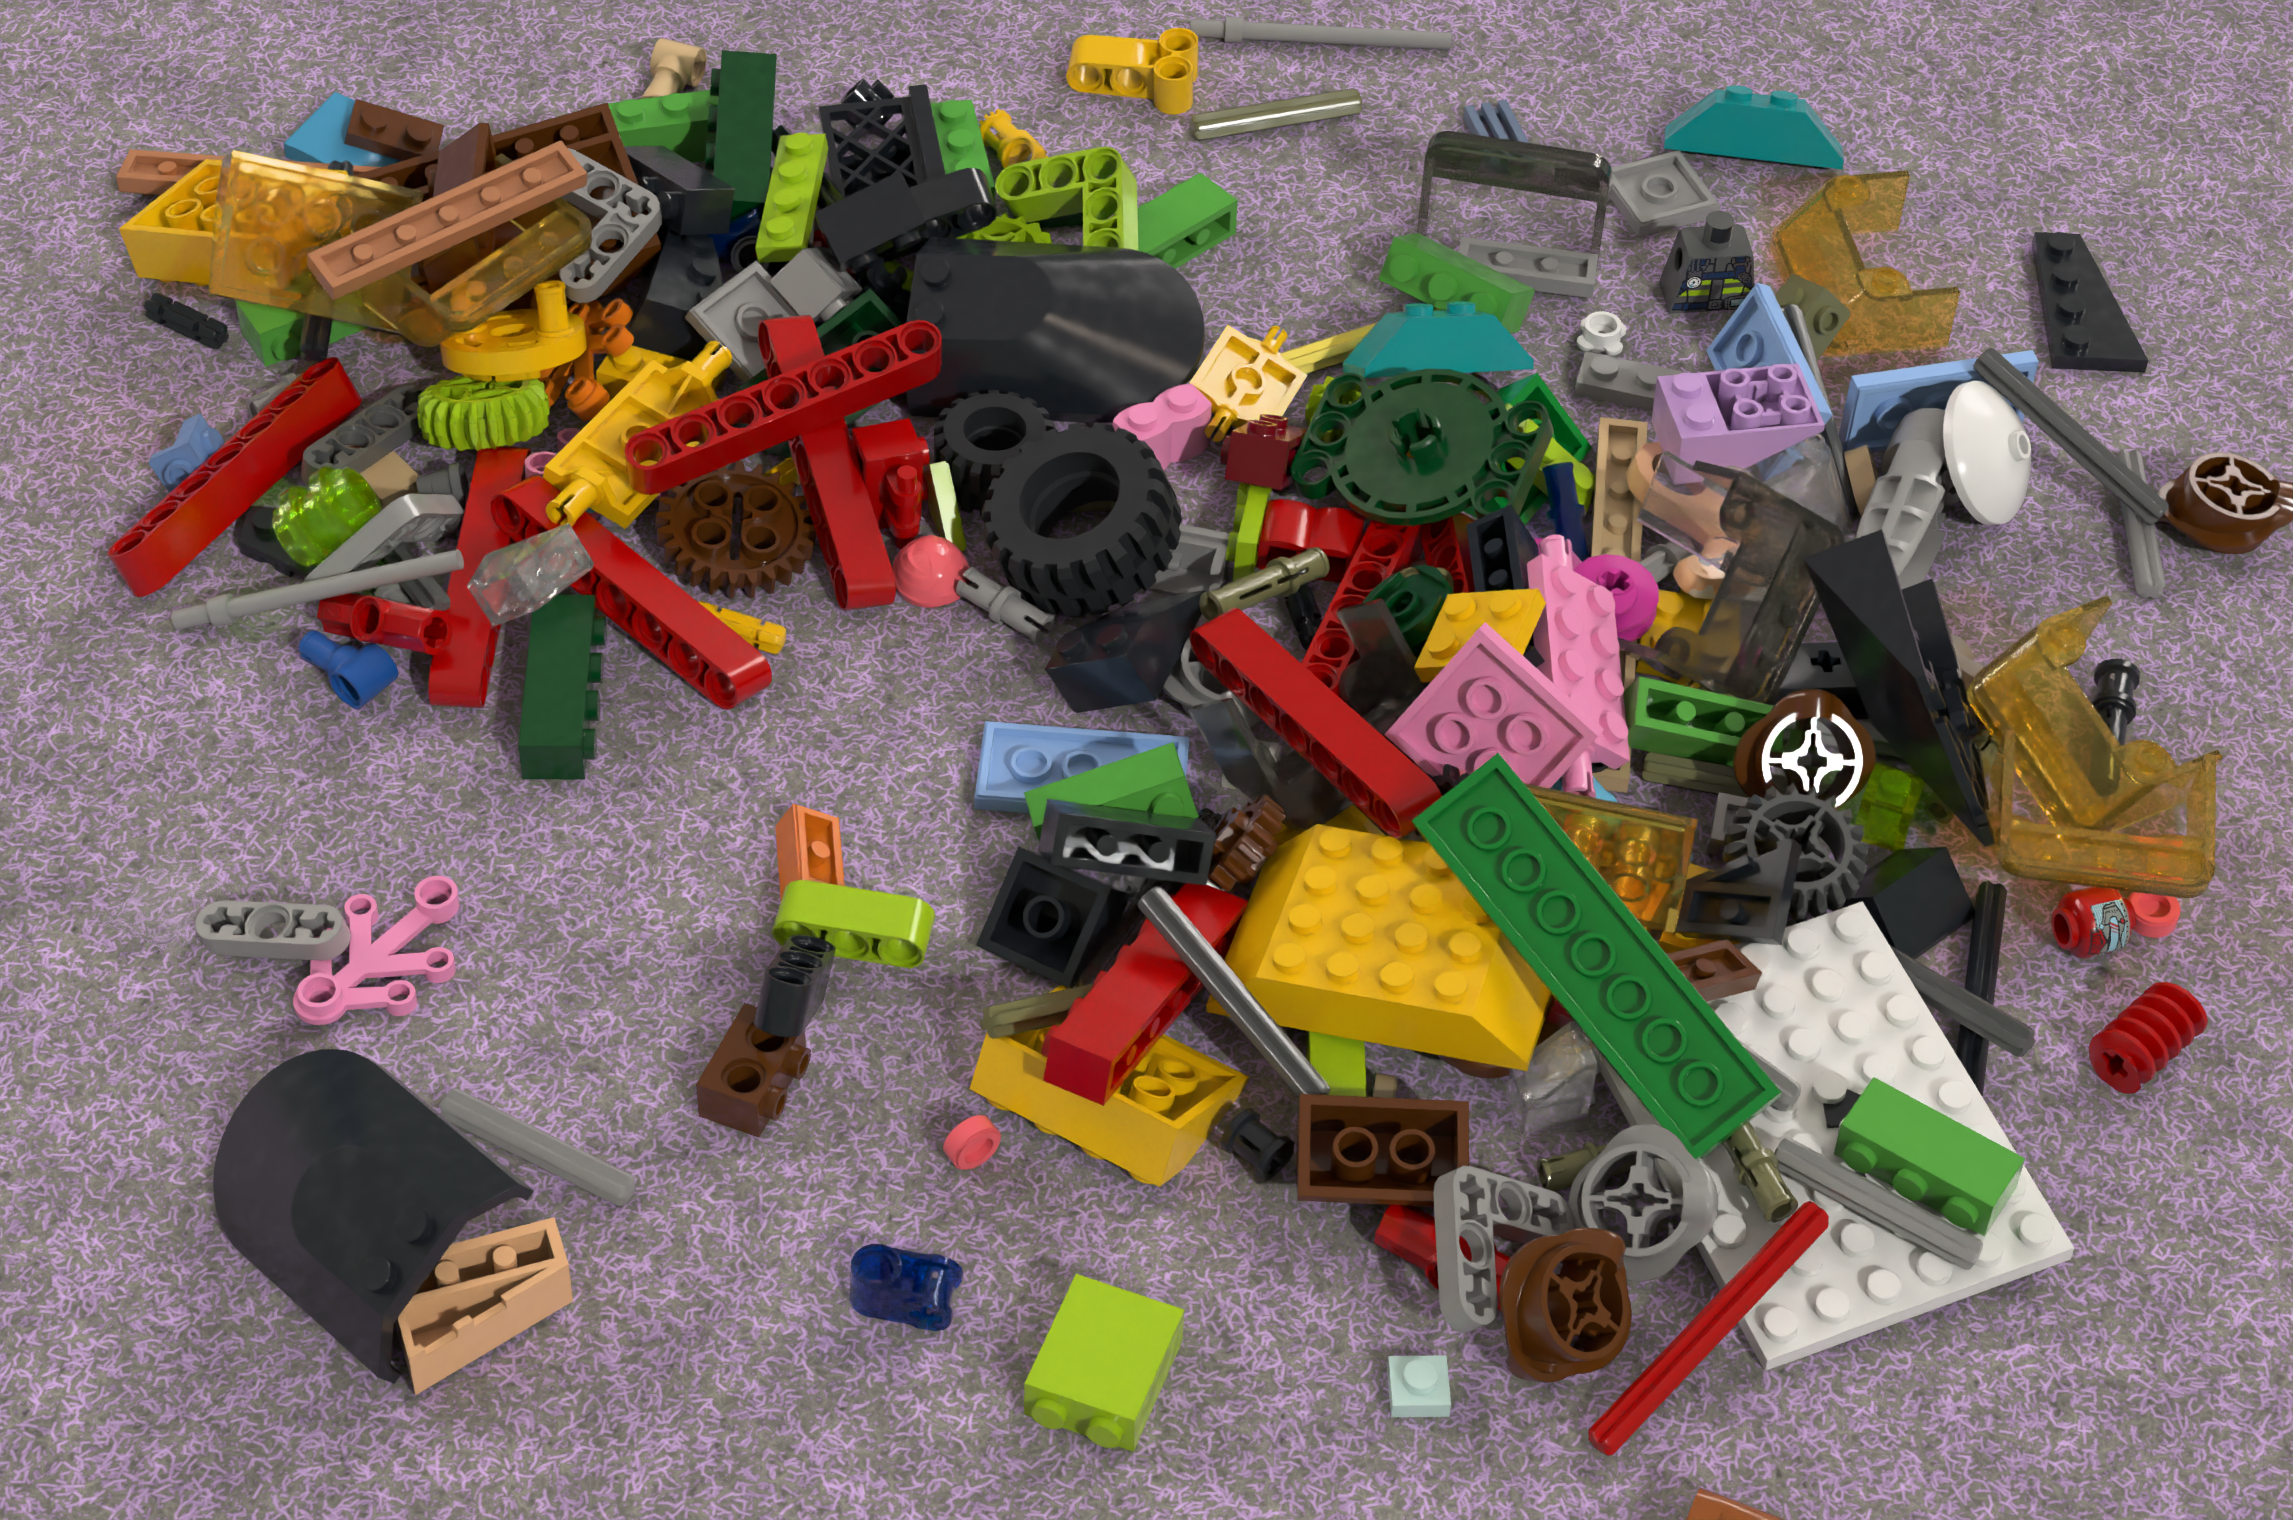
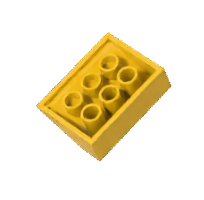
[119,159,350,293]
[969,985,1250,1187]

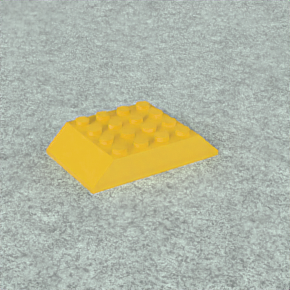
[1206,824,1552,1071]

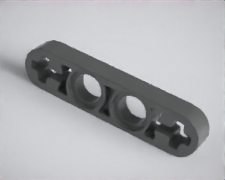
[301,385,426,490]

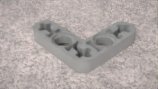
[559,148,662,303]
[303,493,465,604]
[1433,1166,1573,1333]

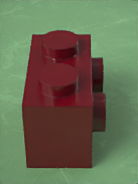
[1220,414,1307,490]

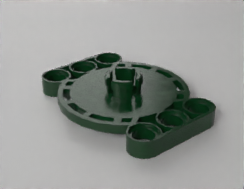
[1290,369,1554,526]

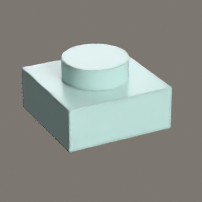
[1387,1355,1451,1417]

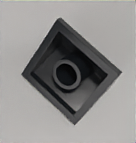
[1843,847,1975,960]

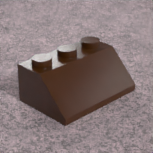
[418,123,499,297]
[1295,1094,1469,1207]

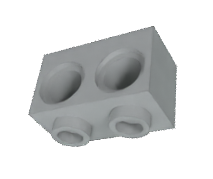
[770,247,862,323]

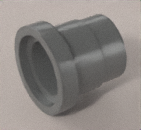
[417,462,470,510]

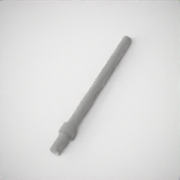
[1190,16,1451,50]
[171,549,464,630]

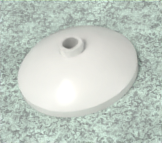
[1943,381,2031,526]

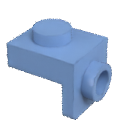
[149,414,225,493]

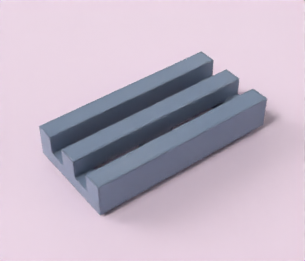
[1463,99,1536,174]

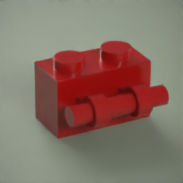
[852,418,930,549]

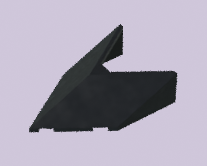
[1803,529,1995,847]

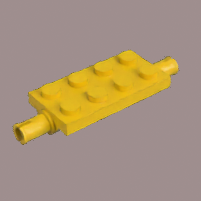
[542,341,732,529]

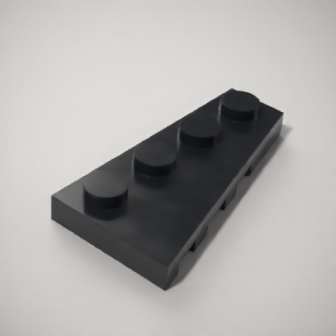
[2032,232,2149,373]

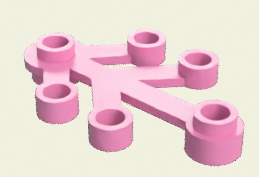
[293,876,460,1025]

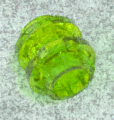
[272,466,382,567]

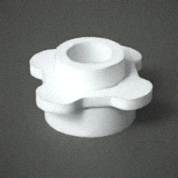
[1577,311,1626,355]

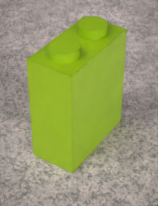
[1024,1274,1185,1452]

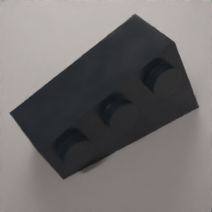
[628,228,724,361]

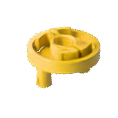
[439,278,587,382]

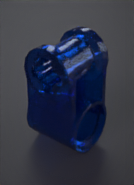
[849,1244,964,1331]

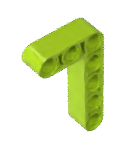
[995,147,1138,251]

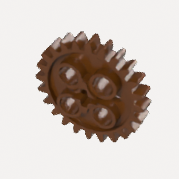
[655,460,816,598]

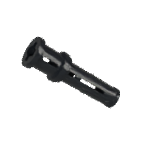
[2087,659,2140,799]

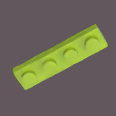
[755,133,828,263]

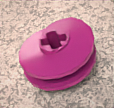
[1574,554,1659,645]

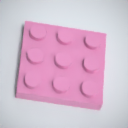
[1384,622,1604,801]

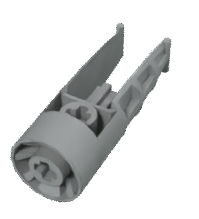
[1855,408,1960,589]

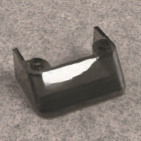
[1417,131,1614,272]
[1617,460,1845,705]
[1188,598,1430,831]

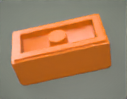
[775,803,845,901]

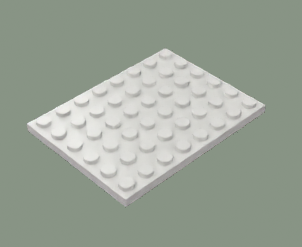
[1581,901,2074,1371]

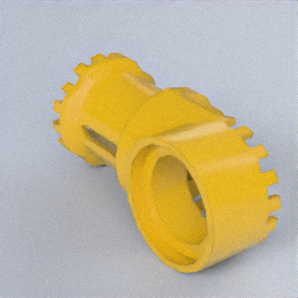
[979,109,1048,169]

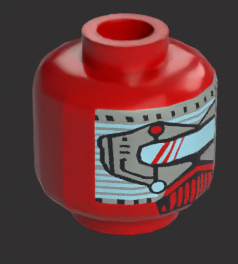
[2051,885,2136,959]

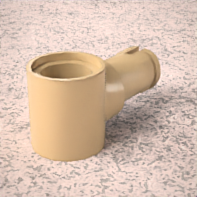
[641,38,707,99]

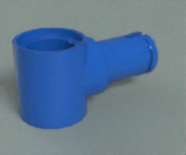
[298,630,398,709]

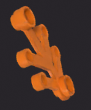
[538,298,634,421]

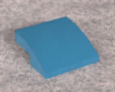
[284,92,400,167]

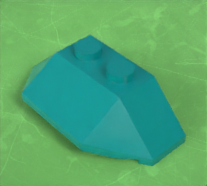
[1664,85,1844,170]
[1343,302,1534,378]

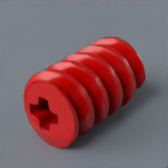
[2089,982,2208,1094]

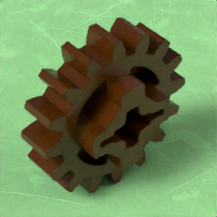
[1207,794,1286,892]

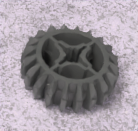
[1722,782,1868,924]

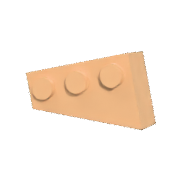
[395,1217,573,1396]

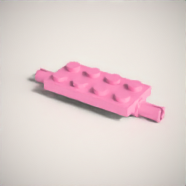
[1527,535,1630,806]

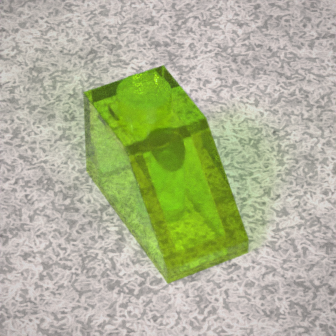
[1855,761,1928,852]

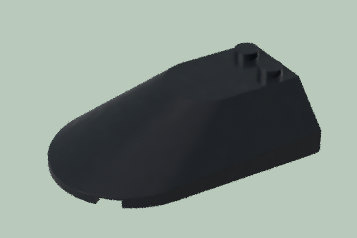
[906,237,1205,423]
[213,1049,534,1384]

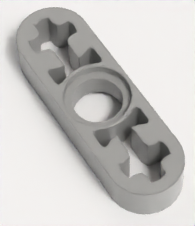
[195,900,351,961]

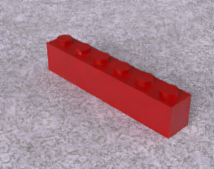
[1041,883,1248,1106]

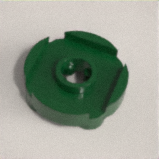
[1356,565,1453,659]

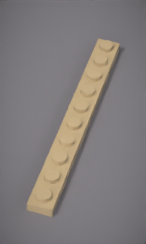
[1590,417,1648,793]

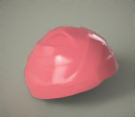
[892,535,970,608]

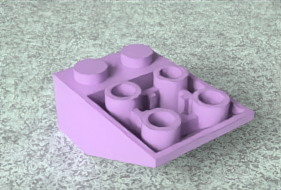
[1651,363,1825,484]

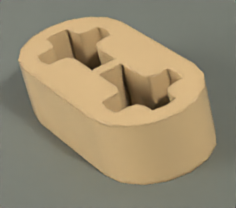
[1844,444,1879,517]

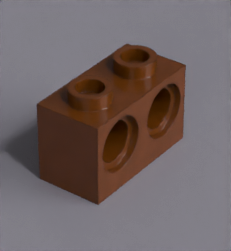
[696,1003,811,1137]

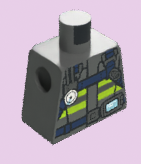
[1659,211,1755,314]

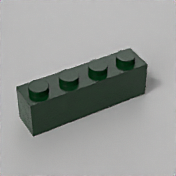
[705,50,777,230]
[518,595,607,780]

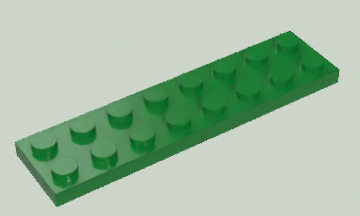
[1412,753,1782,1162]

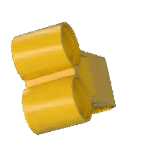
[1066,28,1198,115]

